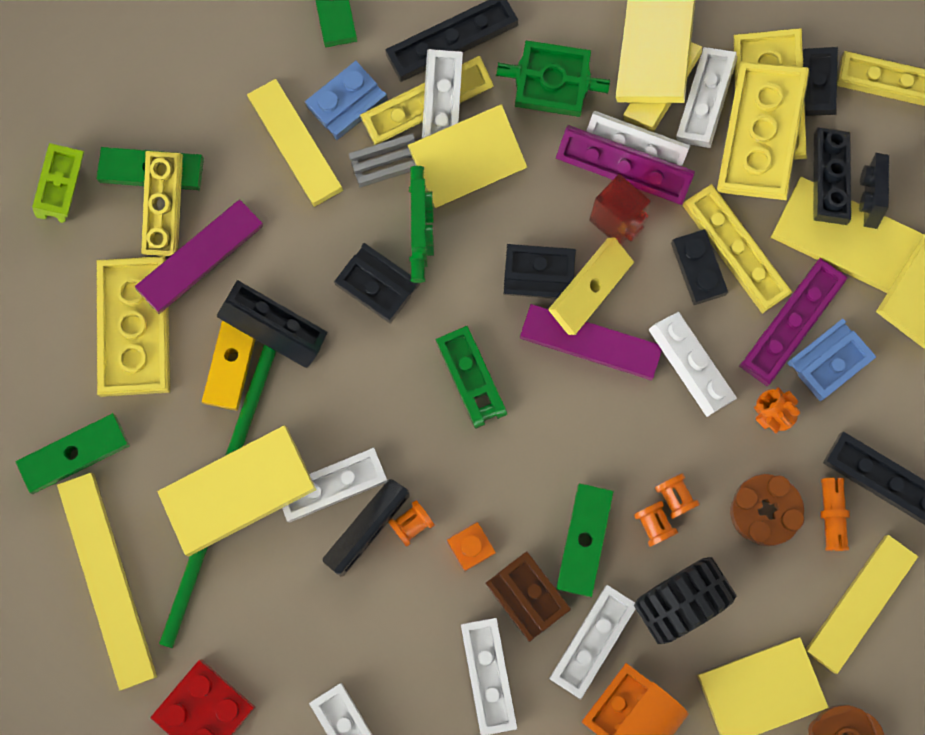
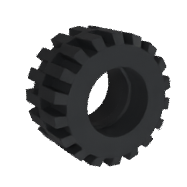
[634,557,737,644]

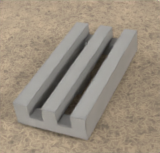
[349,133,416,188]

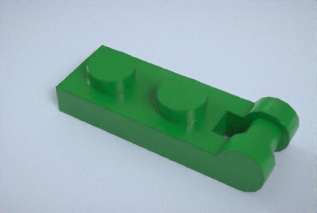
[436,325,507,429]

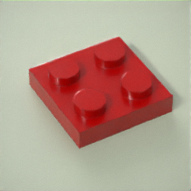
[150,660,256,735]

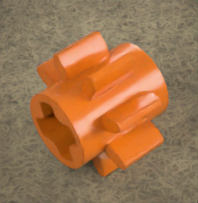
[754,387,801,433]

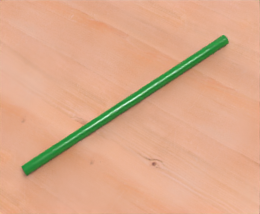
[159,345,276,648]

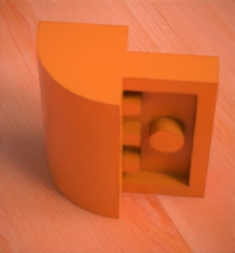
[582,663,689,735]

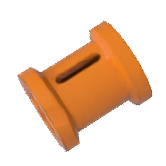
[655,473,700,519]
[387,500,435,547]
[634,501,679,547]

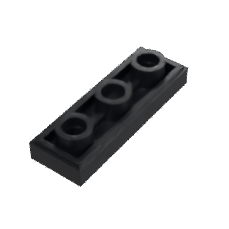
[813,127,851,225]

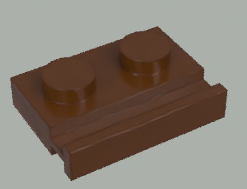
[485,551,571,642]

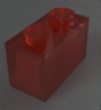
[589,174,651,245]

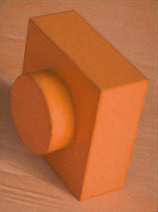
[447,522,496,572]

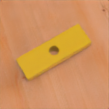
[202,321,255,411]

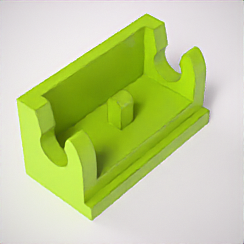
[32,143,84,223]

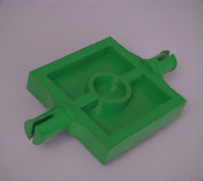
[496,40,610,117]
[409,166,434,283]

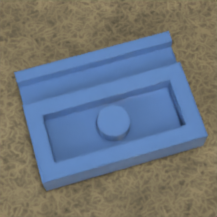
[305,61,388,140]
[787,319,876,402]

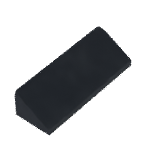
[217,280,328,368]
[322,479,410,577]

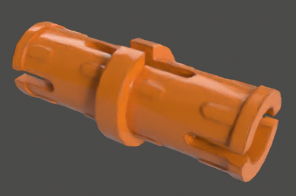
[820,478,850,551]

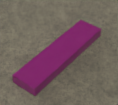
[555,125,695,205]
[135,199,263,314]
[739,258,848,386]
[520,304,662,381]

